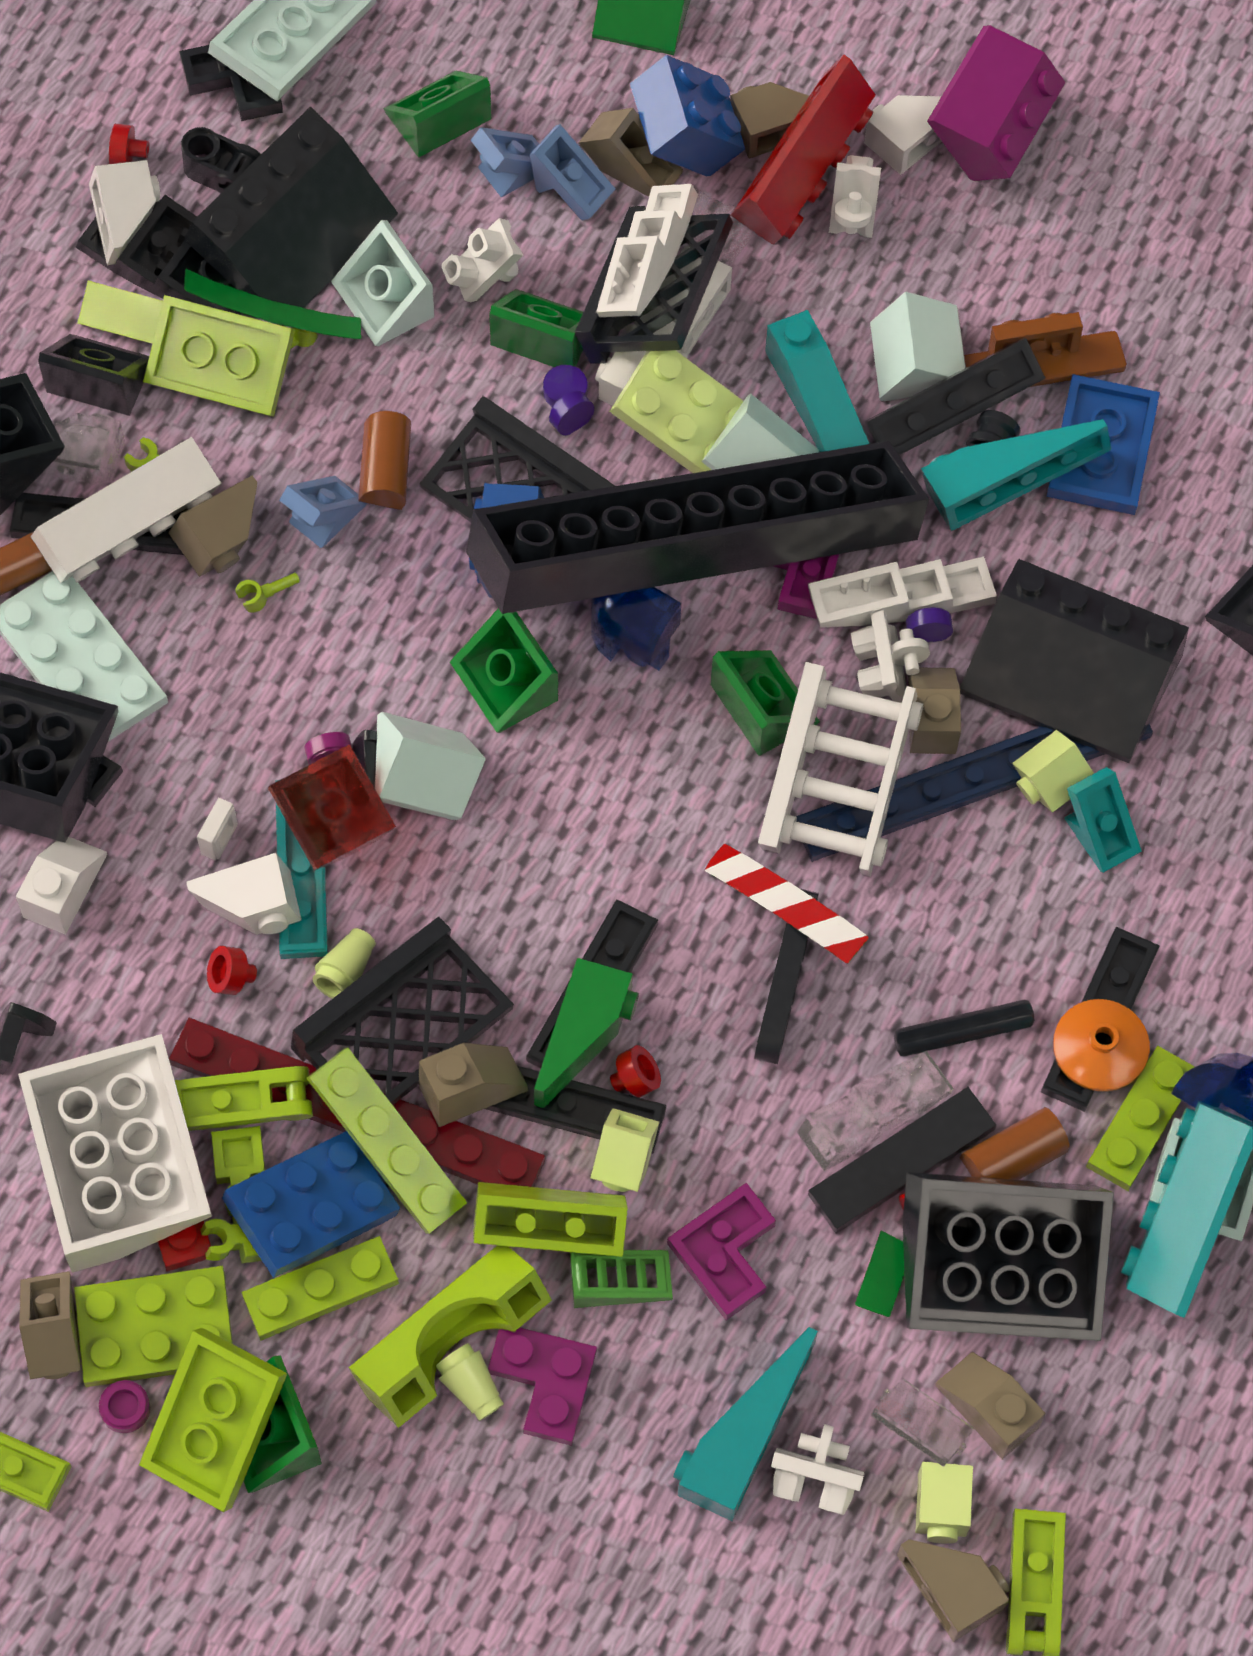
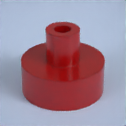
[109,123,150,164]
[207,946,257,995]
[610,1045,661,1097]

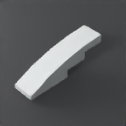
[596,184,698,317]
[808,557,997,628]

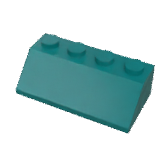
[1121,1101,1253,1318]

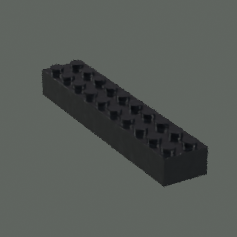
[466,441,929,614]

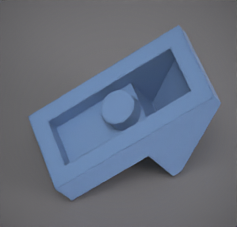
[530,124,616,221]
[471,127,539,197]
[279,476,367,548]

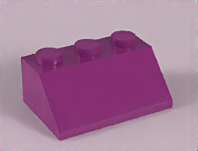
[927,25,1066,181]

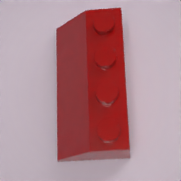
[730,54,876,245]

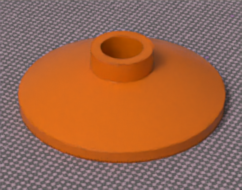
[1053,999,1150,1091]

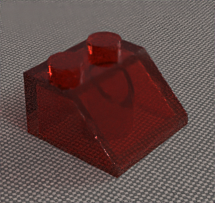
[267,744,396,871]

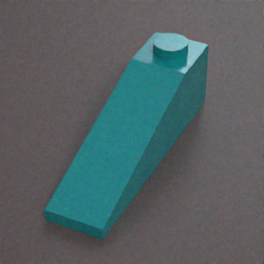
[765,310,869,452]
[921,419,1111,531]
[673,1327,818,1522]

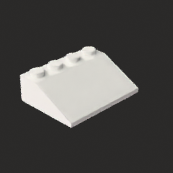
[18,1034,212,1273]

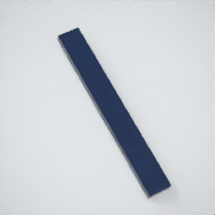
[796,724,1153,862]

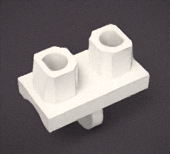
[829,155,881,238]
[442,218,523,302]
[851,610,930,703]
[771,1424,864,1515]

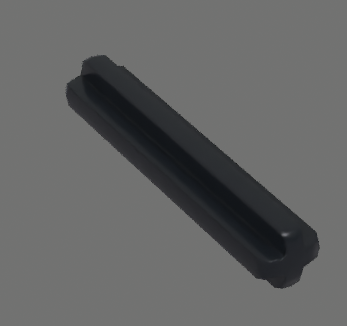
[894,999,1035,1057]

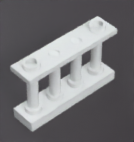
[758,662,923,877]

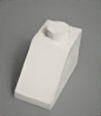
[864,95,942,175]
[89,160,160,265]
[16,837,107,935]
[186,853,301,935]

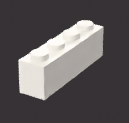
[595,245,732,406]
[31,437,221,583]

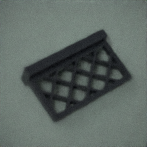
[575,206,733,364]
[419,396,615,522]
[291,916,514,1105]

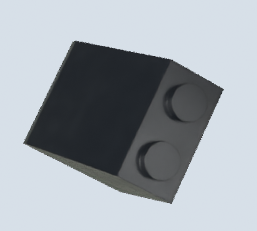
[0,373,65,515]

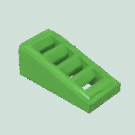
[570,1250,673,1308]

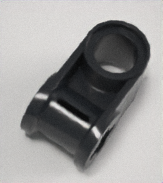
[181,127,261,194]

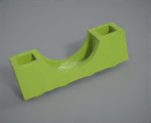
[348,1245,552,1428]

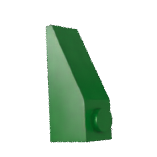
[534,958,639,1108]

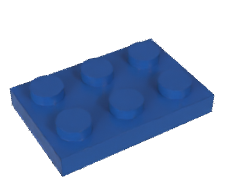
[1046,374,1160,515]
[222,1131,400,1278]

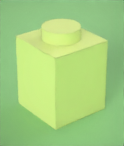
[1012,730,1094,812]
[591,1108,659,1192]
[915,1462,973,1544]

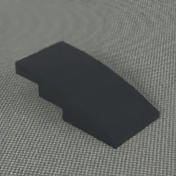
[76,195,243,315]

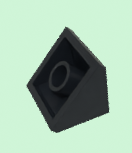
[38,334,149,416]

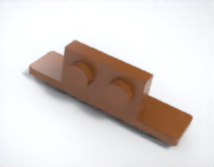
[964,312,1127,387]

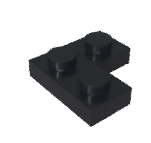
[179,45,283,121]

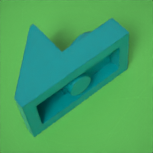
[1064,767,1142,873]

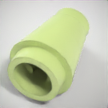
[313,928,376,999]
[436,1343,504,1421]

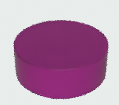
[304,732,354,769]
[99,1380,151,1433]

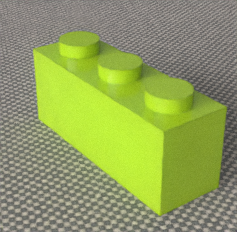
[473,1182,628,1257]

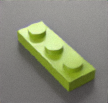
[1086,1045,1200,1191]
[241,1236,399,1341]

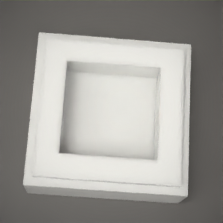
[197,797,238,861]

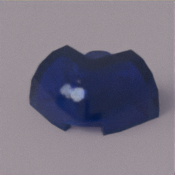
[591,587,682,671]
[1171,1053,1253,1122]

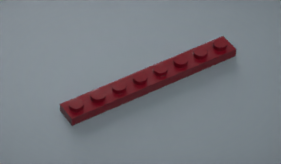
[169,1017,545,1187]

